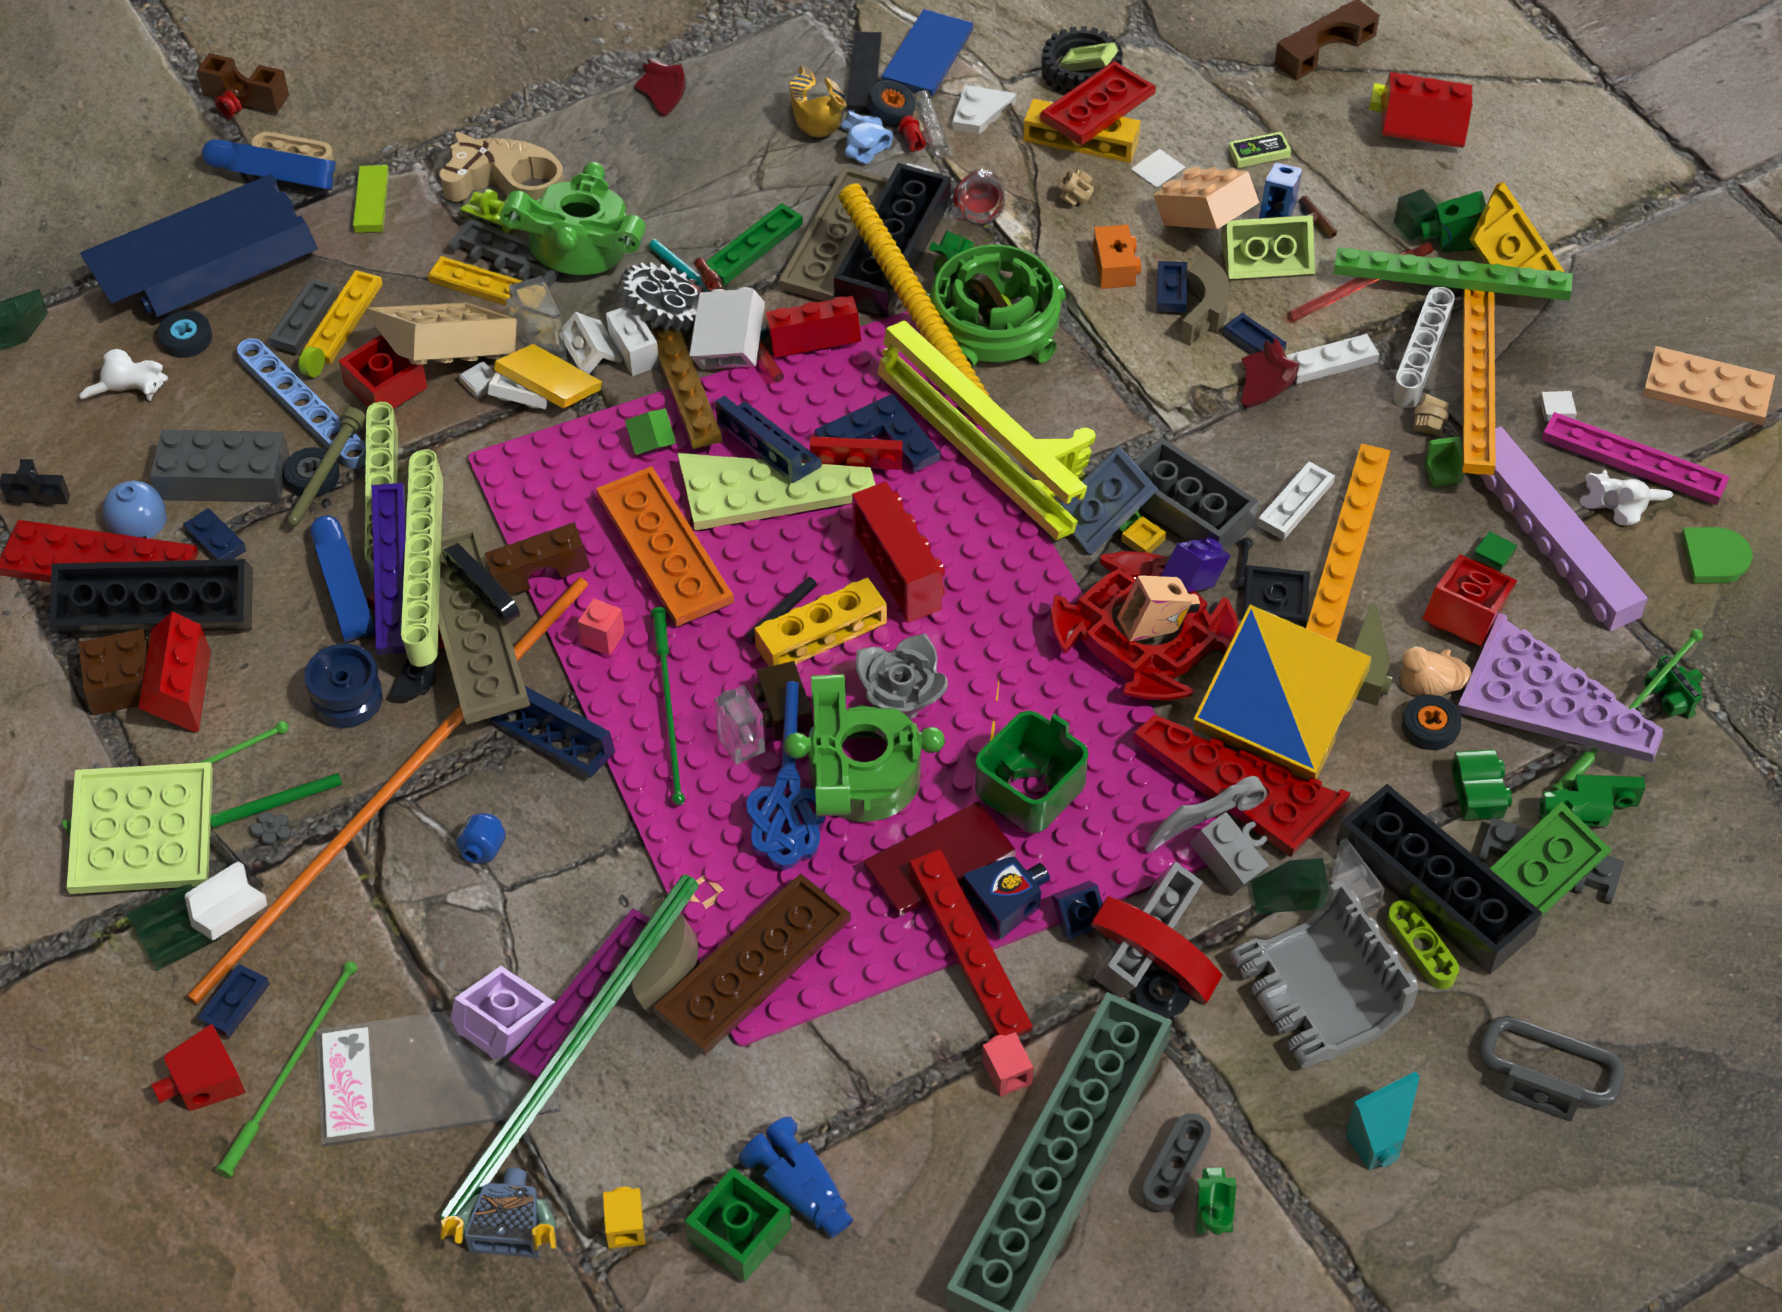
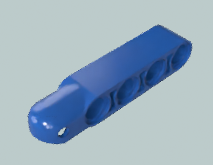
[202,139,336,189]
[310,515,376,643]

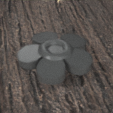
[251,812,291,845]

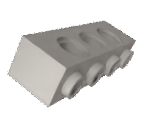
[1093,861,1203,998]

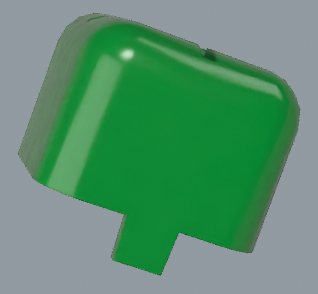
[975,711,1088,834]

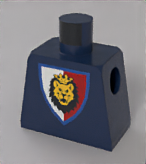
[963,856,1050,940]

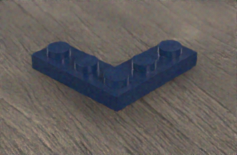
[814,394,940,472]

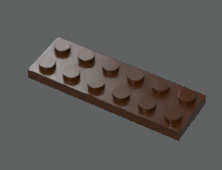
[654,873,851,1056]

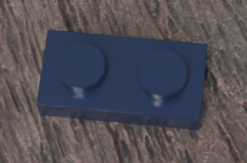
[1156,261,1187,312]
[183,508,246,560]
[197,963,270,1039]

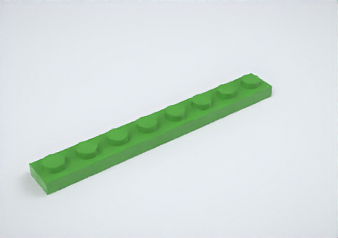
[1334,247,1573,301]

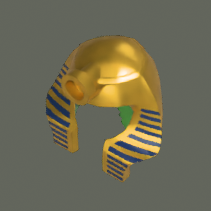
[789,66,846,137]

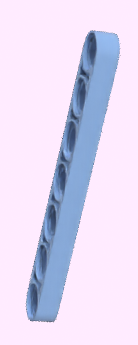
[237,338,366,469]

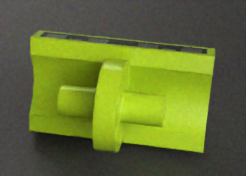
[460,189,512,234]

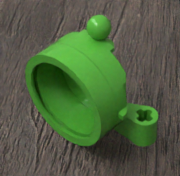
[499,162,646,275]
[783,674,945,822]

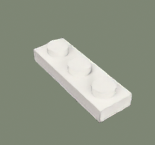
[1286,334,1379,384]
[1257,462,1335,541]

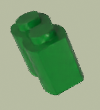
[1451,749,1512,820]

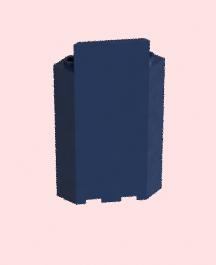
[80,174,318,318]

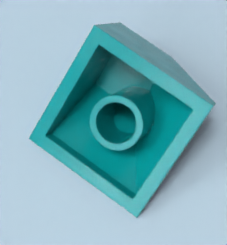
[1345,1071,1420,1170]

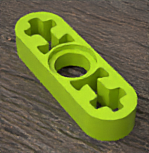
[1387,900,1459,989]

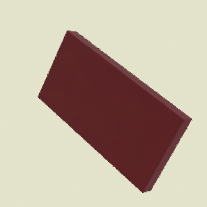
[864,801,1016,917]

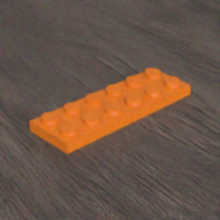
[596,466,734,627]

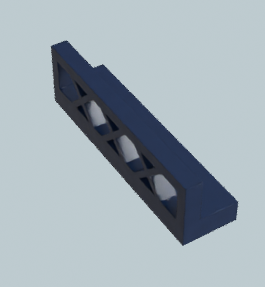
[715,396,822,483]
[489,686,615,778]

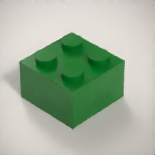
[685,1167,792,1283]

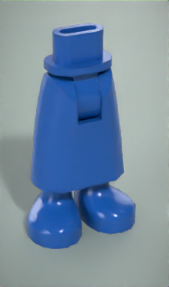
[738,1116,854,1238]

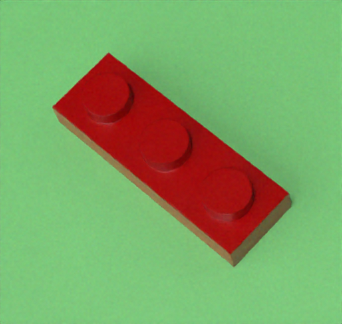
[810,436,903,470]

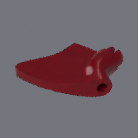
[634,59,686,117]
[1241,338,1300,408]

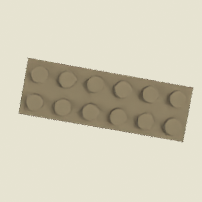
[779,166,889,301]

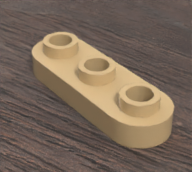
[252,132,334,161]

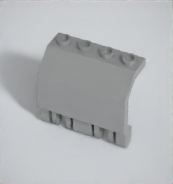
[1229,880,1418,1069]

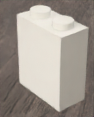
[689,287,765,370]

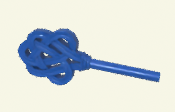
[746,681,826,870]

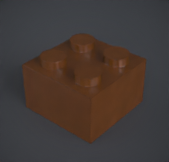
[78,629,149,716]

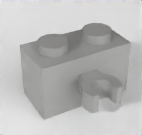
[1189,812,1269,896]

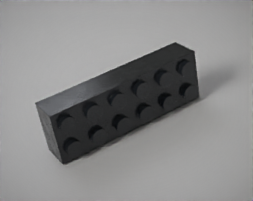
[833,163,951,318]
[49,559,253,634]
[1336,784,1543,975]

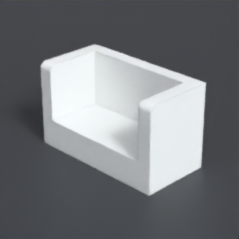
[606,307,659,376]

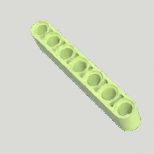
[365,402,398,581]

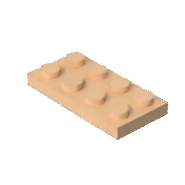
[1643,346,1775,426]

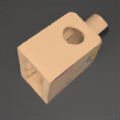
[1117,576,1200,642]

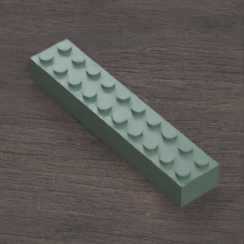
[946,992,1172,1312]

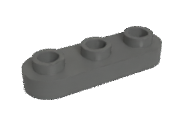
[1142,1113,1211,1212]

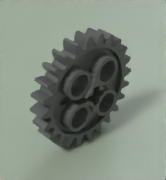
[617,262,704,332]

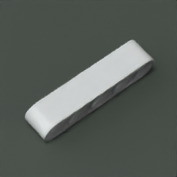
[1392,287,1454,408]

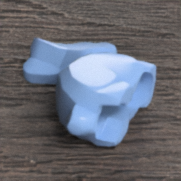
[841,111,893,164]

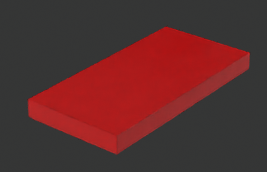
[1040,61,1156,146]

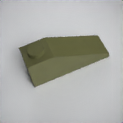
[1354,603,1393,706]

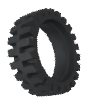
[1042,26,1123,95]

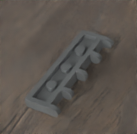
[449,219,562,289]
[1478,817,1625,903]

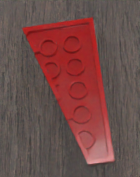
[1132,715,1351,857]

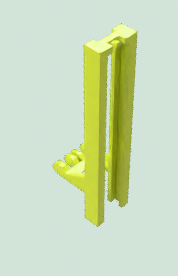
[877,321,1096,541]

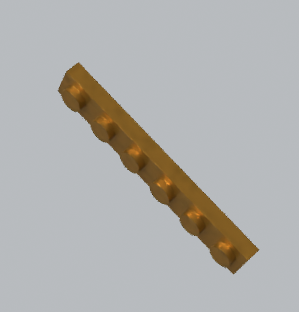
[650,326,722,449]

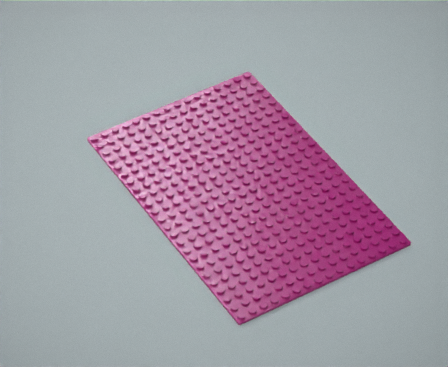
[468,311,1218,1047]

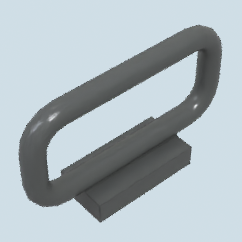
[1480,1016,1625,1121]

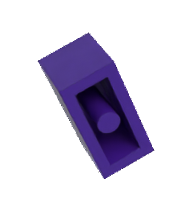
[1161,538,1231,592]

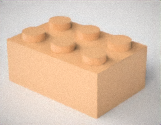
[1153,167,1259,229]

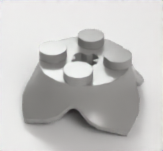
[856,633,948,719]

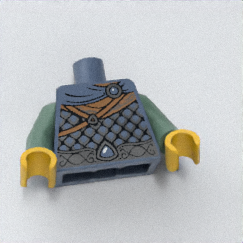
[440,1168,557,1258]

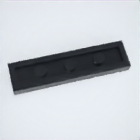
[847,31,882,113]

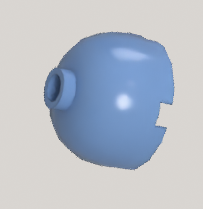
[102,480,167,538]

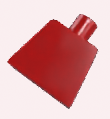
[151,1024,246,1111]

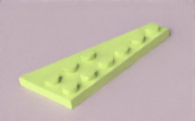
[678,453,875,530]

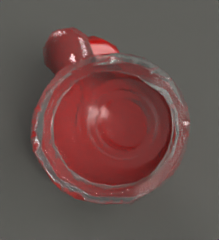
[951,169,1005,224]

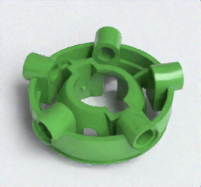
[927,245,1065,369]

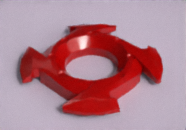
[1051,551,1239,700]

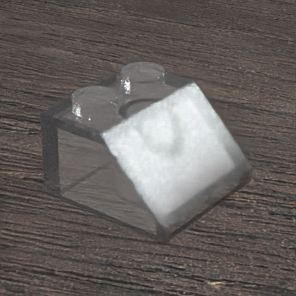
[506,276,567,358]

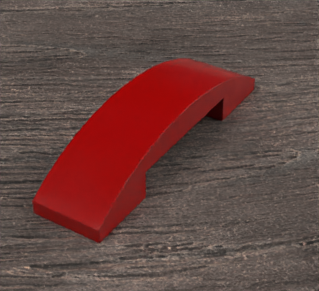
[1090,896,1223,1005]

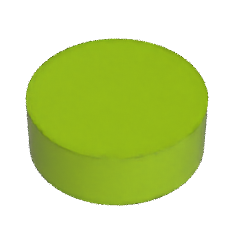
[298,346,325,378]

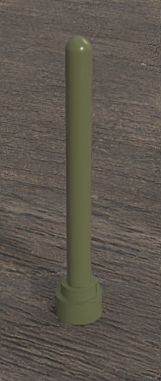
[287,407,366,526]

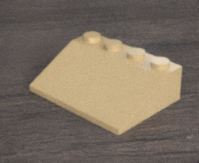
[366,302,517,365]

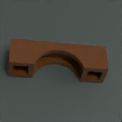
[1275,0,1380,81]

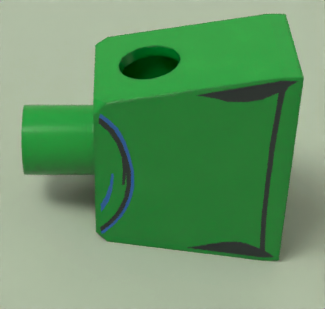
[1420,190,1486,252]

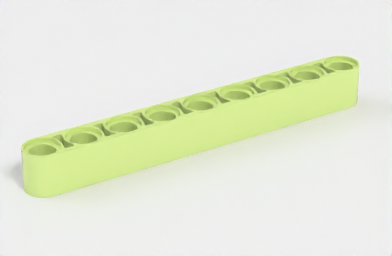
[401,449,443,667]

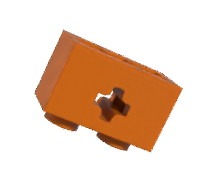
[1093,224,1141,289]

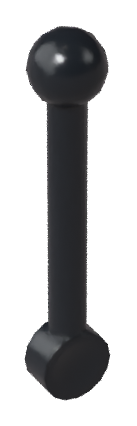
[1237,537,1253,590]

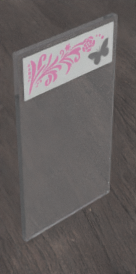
[315,1010,561,1147]

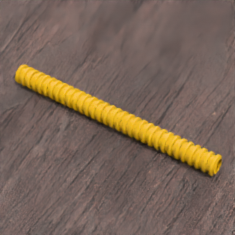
[838,183,991,424]

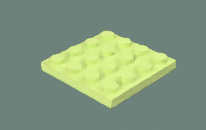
[67,762,213,894]

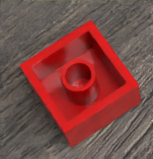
[338,334,428,409]

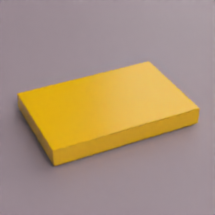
[494,344,602,408]

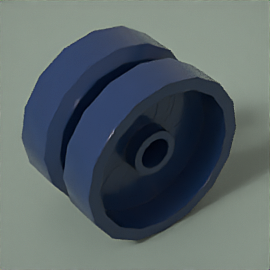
[305,643,383,728]

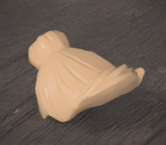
[1400,647,1471,696]

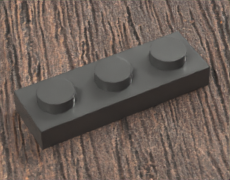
[269,278,339,354]

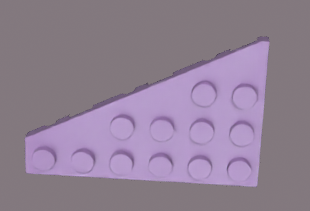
[1458,613,1663,763]

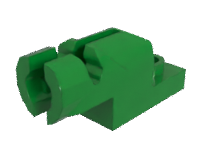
[1539,774,1645,827]

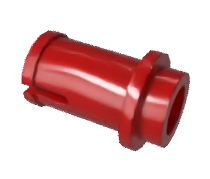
[898,116,926,152]

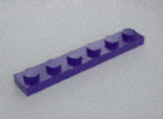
[371,483,406,655]

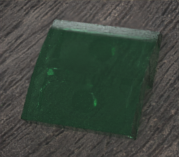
[126,884,221,971]

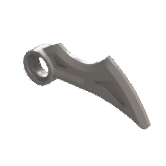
[1144,776,1267,853]

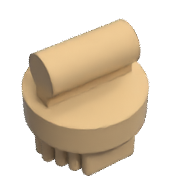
[1413,393,1449,436]

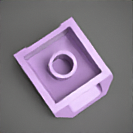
[451,966,556,1059]

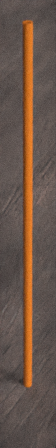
[187,577,588,1005]

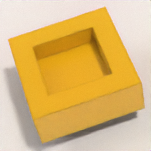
[1121,516,1166,553]

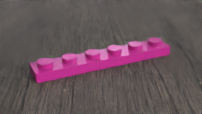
[1542,412,1730,505]

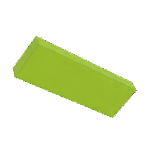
[353,165,389,233]

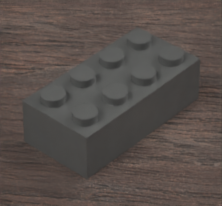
[150,430,290,502]
[1134,437,1259,551]

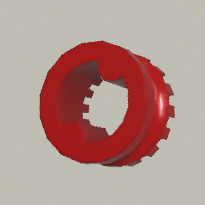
[214,90,242,119]

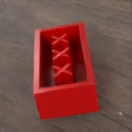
[852,481,945,623]

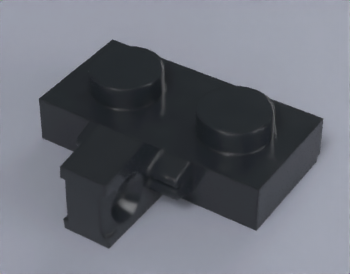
[0,459,70,505]

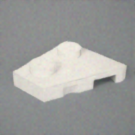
[952,85,1016,134]

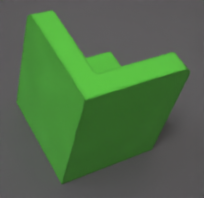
[625,408,676,455]
[1424,436,1464,488]

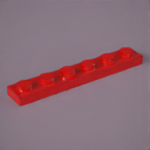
[909,849,1033,1037]

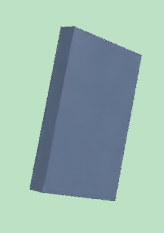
[1059,446,1158,555]

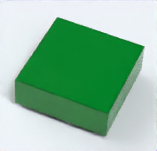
[1473,531,1517,572]

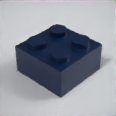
[1051,881,1103,939]

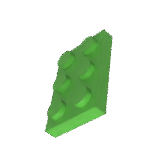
[1490,802,1612,917]

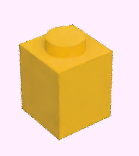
[603,1186,646,1249]

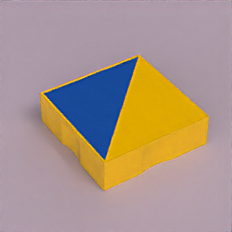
[1193,605,1371,780]

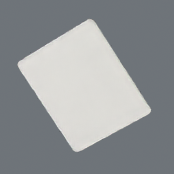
[1131,149,1185,187]

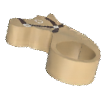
[439,132,565,202]

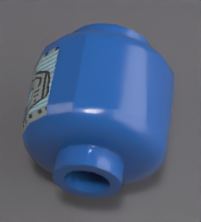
[456,813,506,863]

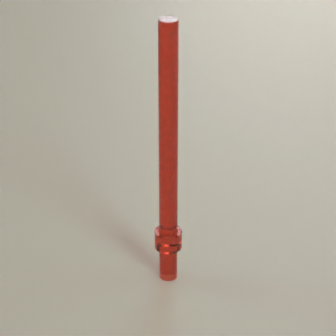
[1287,242,1433,323]
[693,257,784,382]

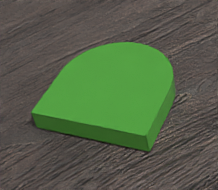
[1681,527,1753,583]

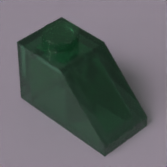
[1394,189,1444,240]
[0,289,48,350]
[1251,858,1329,914]

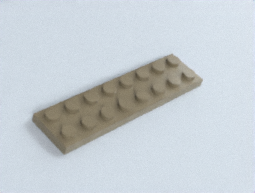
[438,527,530,725]

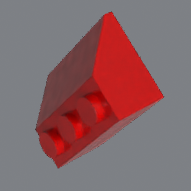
[1381,72,1473,148]
[765,296,862,358]
[138,612,211,733]

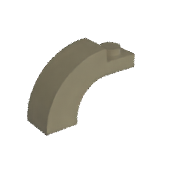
[1181,254,1230,345]
[631,897,698,1015]

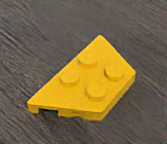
[1469,182,1565,272]

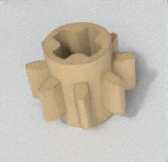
[1058,169,1094,206]

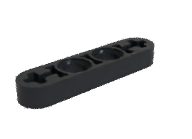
[442,542,520,625]

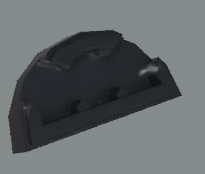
[390,659,436,703]

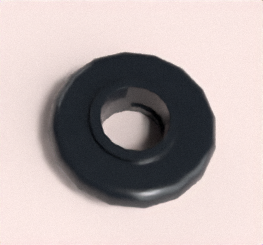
[1135,969,1191,1018]

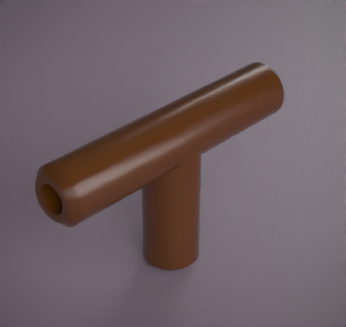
[1299,195,1337,238]

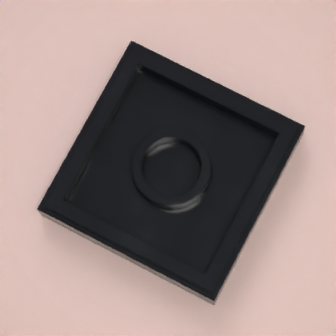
[1242,565,1310,628]

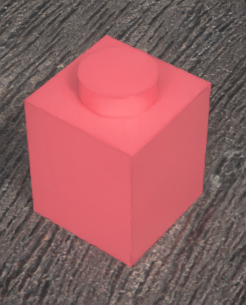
[578,598,625,656]
[982,1032,1034,1097]

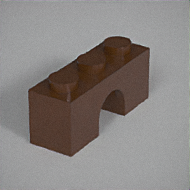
[196,53,289,113]
[484,522,591,595]

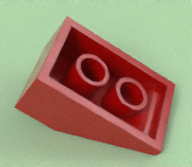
[1422,554,1518,646]

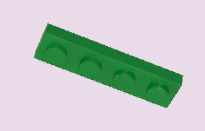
[703,203,803,286]

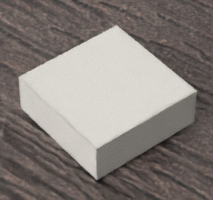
[459,361,495,399]
[1540,391,1577,422]

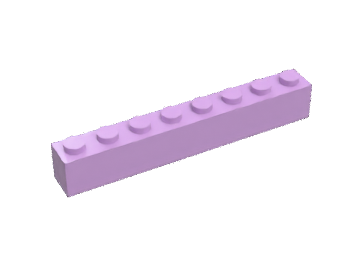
[1479,427,1648,631]

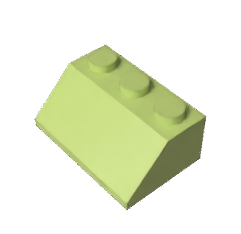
[1221,215,1315,279]

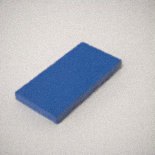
[882,9,973,98]

